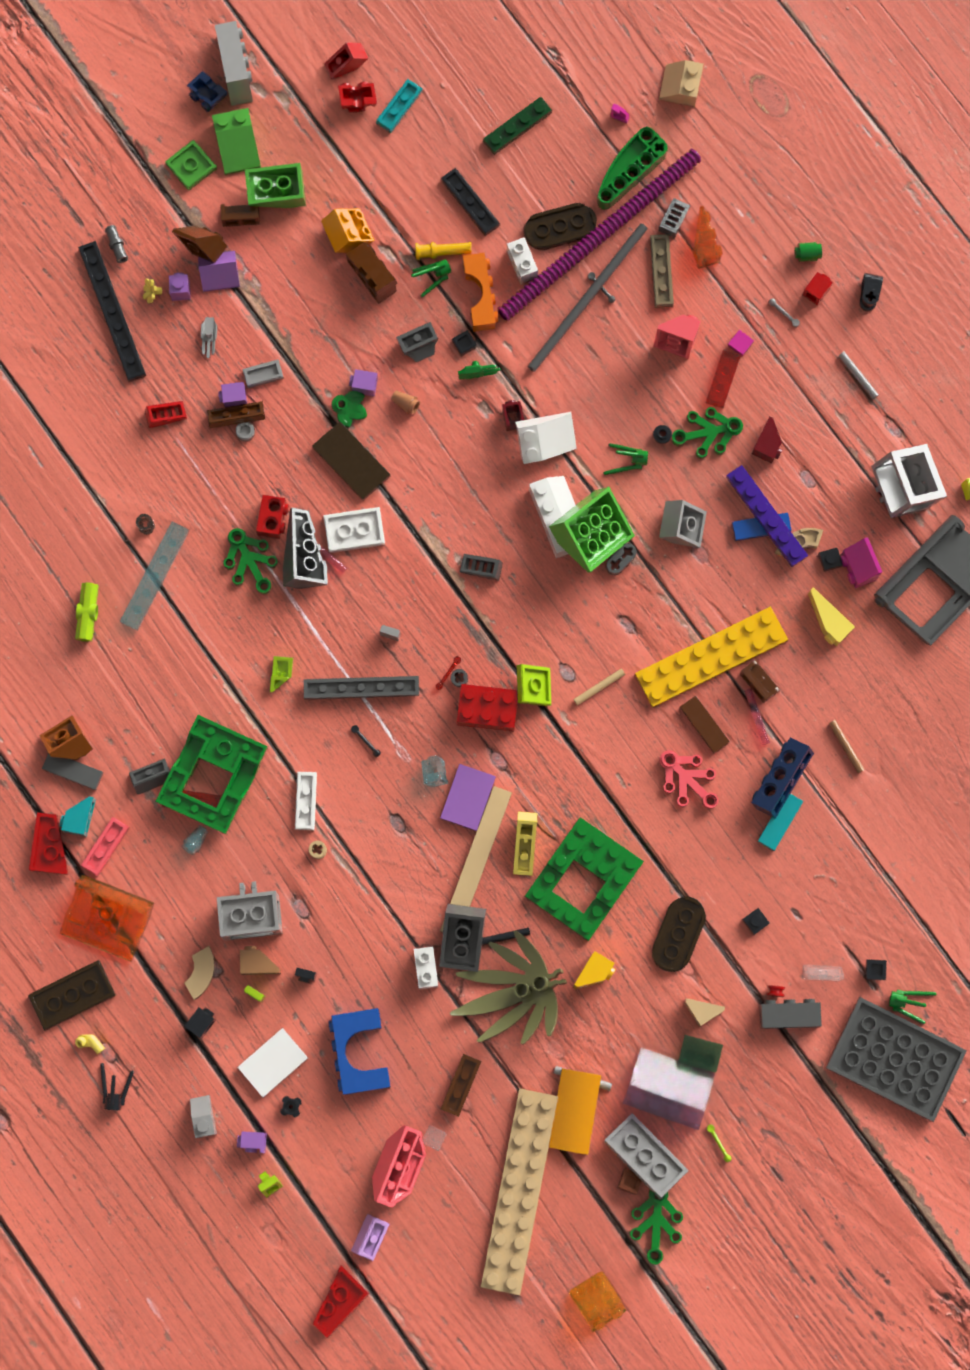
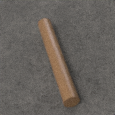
[829,720,865,773]

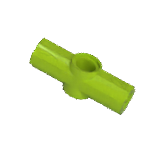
[75,582,99,642]

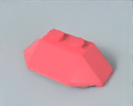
[372,1125,426,1207]

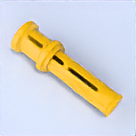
[415,242,472,260]

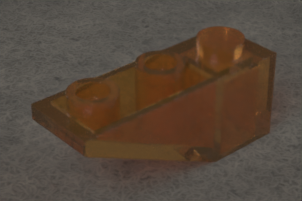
[693,206,723,269]

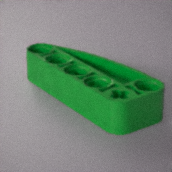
[597,127,668,210]

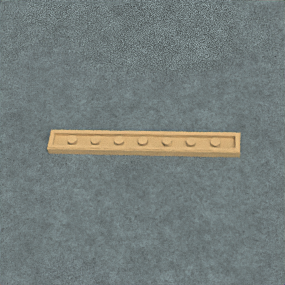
[440,786,512,932]

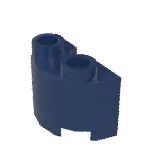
[187,71,228,112]

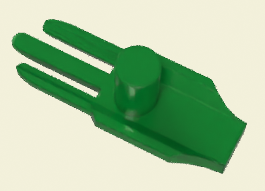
[458,361,501,380]

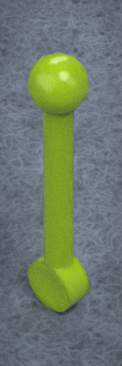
[707,1125,731,1162]

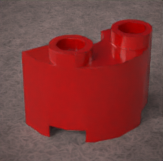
[338,82,377,113]

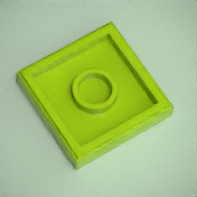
[517,664,551,706]

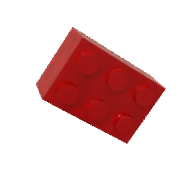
[457,684,518,732]

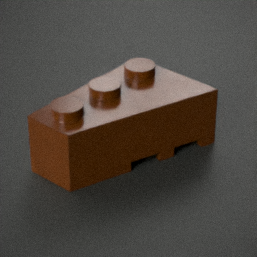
[346,242,397,304]

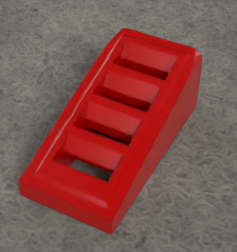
[145,401,187,428]

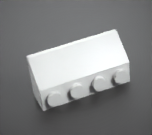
[529,476,575,558]

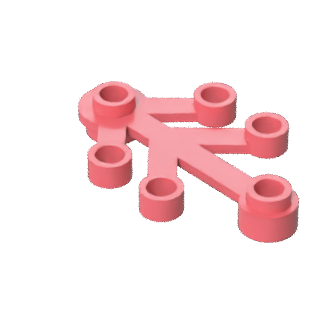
[659,750,719,809]

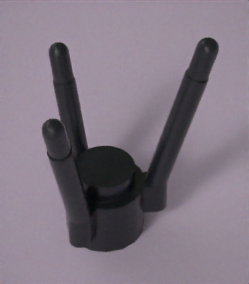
[100,1063,134,1110]

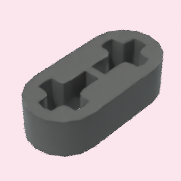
[606,543,637,575]

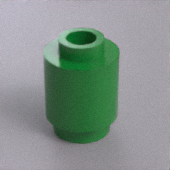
[794,242,822,262]

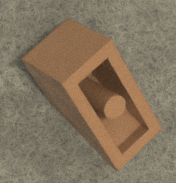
[240,946,281,975]

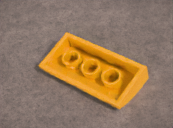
[549,1068,601,1155]

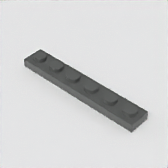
[304,676,419,700]

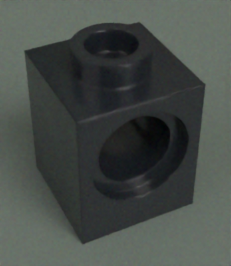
[184,1007,216,1039]

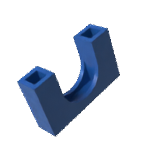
[329,1008,391,1095]

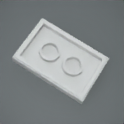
[323,507,385,553]
[238,1028,308,1097]

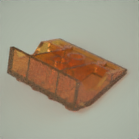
[60,875,154,962]

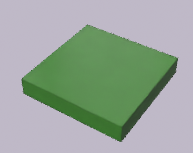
[165,140,217,191]

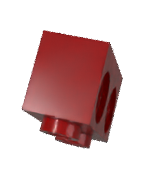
[256,495,289,539]

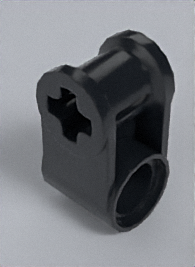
[859,273,883,311]

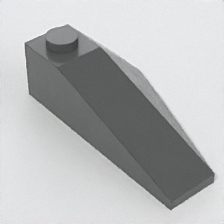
[283,508,328,589]

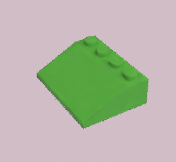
[549,487,635,573]

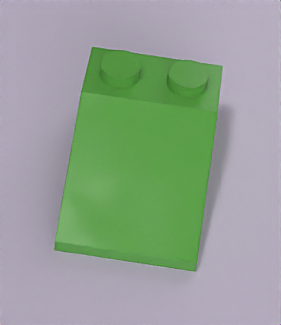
[212,108,261,175]
[245,163,306,208]

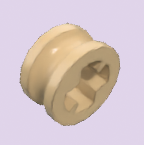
[309,841,327,859]

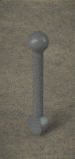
[588,272,615,303]

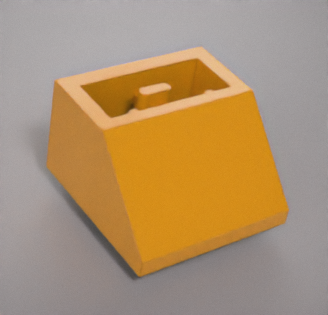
[321,209,374,253]

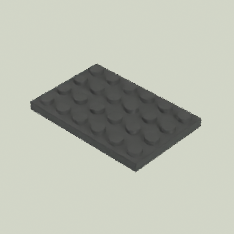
[826,997,967,1122]

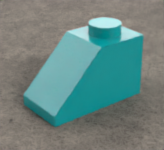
[60,796,96,837]

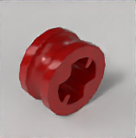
[767,985,785,997]

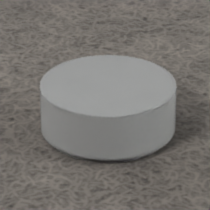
[236,422,255,441]

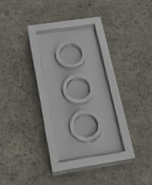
[604,1113,689,1199]

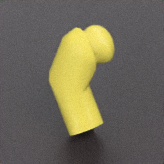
[75,1035,105,1055]

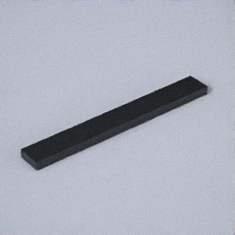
[78,241,147,382]

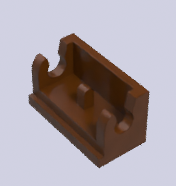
[221,204,260,227]
[740,660,780,704]

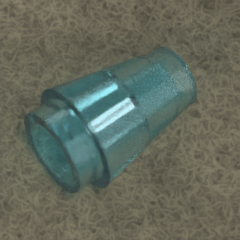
[182,825,208,855]

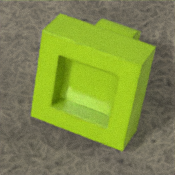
[258,1171,283,1198]

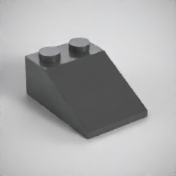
[439,904,486,972]

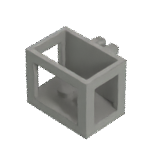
[871,444,947,518]
[216,881,283,941]

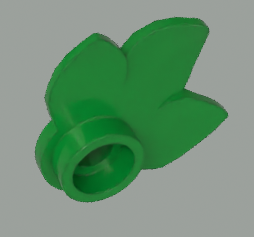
[331,391,367,428]

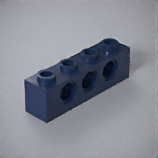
[751,737,814,819]

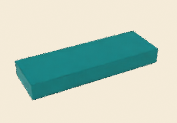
[376,79,423,133]
[757,794,804,851]

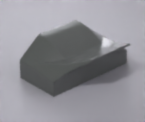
[396,322,438,362]

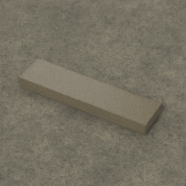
[650,234,674,308]

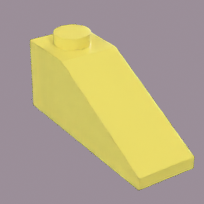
[808,587,855,646]
[513,812,537,876]

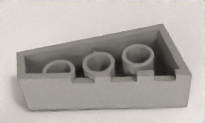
[215,21,253,106]

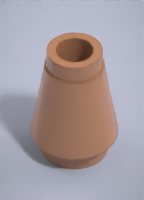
[391,390,420,414]

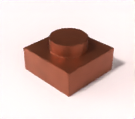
[617,1168,642,1195]

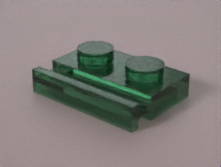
[678,1035,723,1073]

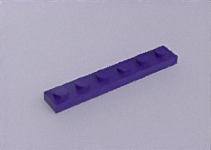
[726,465,808,567]

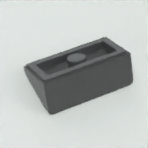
[129,758,170,794]

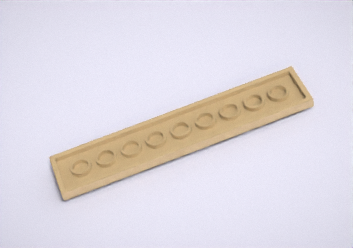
[481,1088,558,1295]

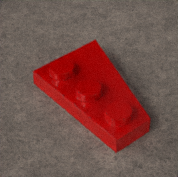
[29,813,69,875]
[313,1265,370,1338]

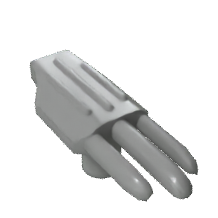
[201,317,217,358]

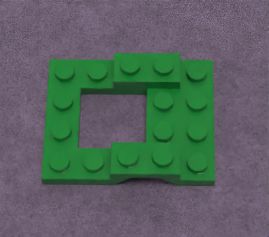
[155,715,268,834]
[525,817,644,941]

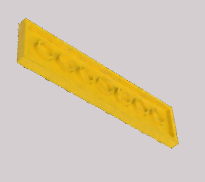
[635,606,788,708]

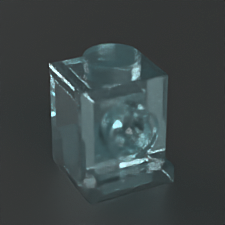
[421,756,448,787]

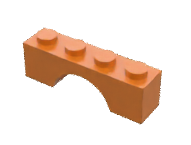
[463,252,499,332]

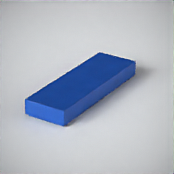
[732,512,792,541]

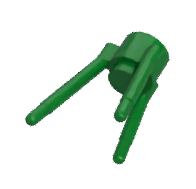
[411,259,451,297]
[603,443,648,475]
[889,989,936,1024]

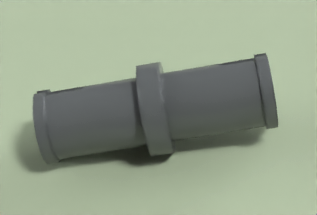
[105,225,128,263]

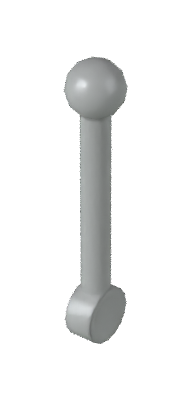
[769,298,800,327]

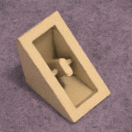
[684,998,725,1027]

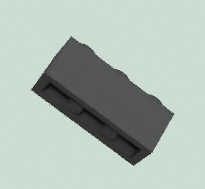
[759,999,822,1029]

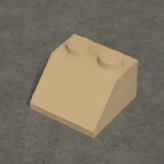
[659,60,703,107]

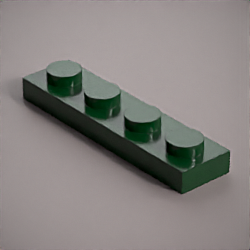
[483,97,552,155]

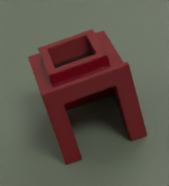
[502,400,525,431]

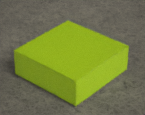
[244,985,266,1003]

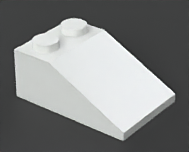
[515,412,577,464]

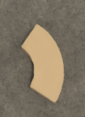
[775,528,823,557]
[184,946,214,1000]

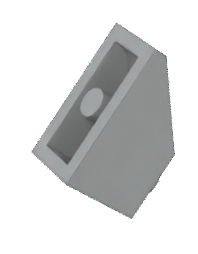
[190,1095,217,1138]

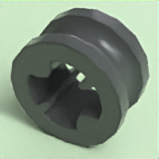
[451,669,468,687]

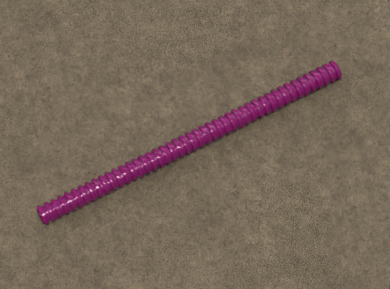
[498,149,701,321]

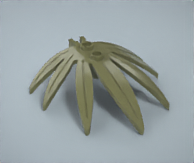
[450,930,567,1045]

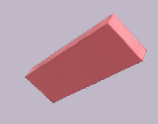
[81,817,130,877]

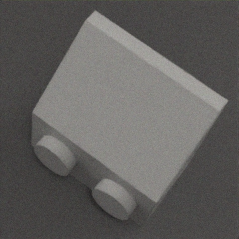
[659,500,707,548]

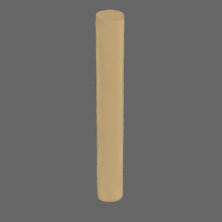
[573,669,625,706]

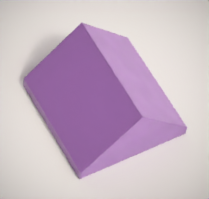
[198,251,240,292]

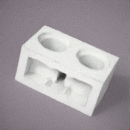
[507,237,538,284]
[414,946,438,990]

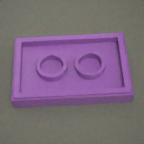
[440,764,496,831]

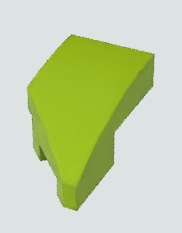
[270,656,293,692]

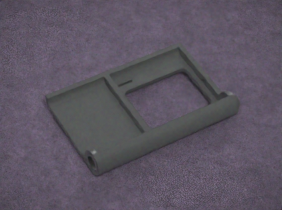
[874,515,970,646]

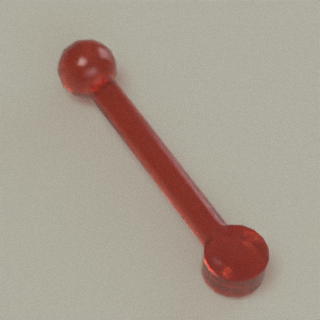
[435,656,461,690]

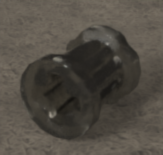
[136,514,155,535]

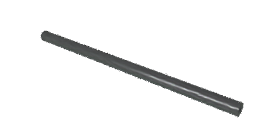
[528,223,648,372]

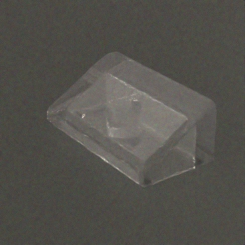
[802,964,844,982]

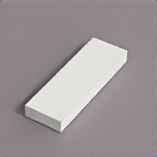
[295,772,317,831]

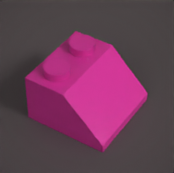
[840,537,882,589]

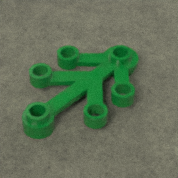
[672,407,743,459]
[224,528,278,594]
[630,1190,683,1264]

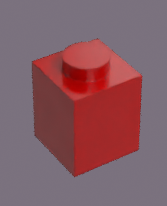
[802,272,833,305]

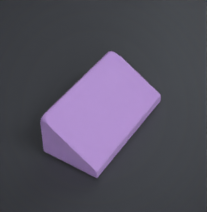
[351,1214,389,1261]

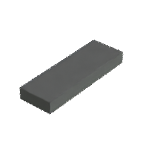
[42,753,103,790]

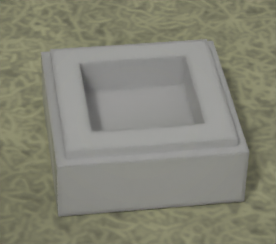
[380,625,400,641]

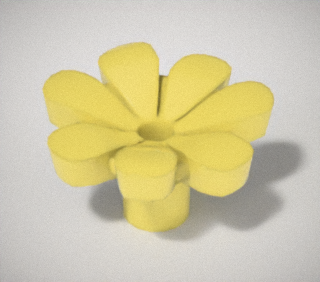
[143,279,162,303]

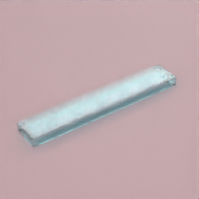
[120,522,189,631]

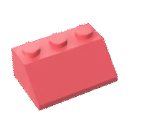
[653,315,701,359]

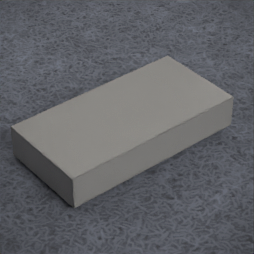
[242,360,284,388]

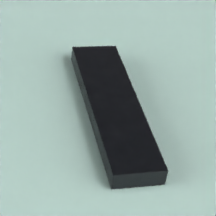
[441,167,500,236]

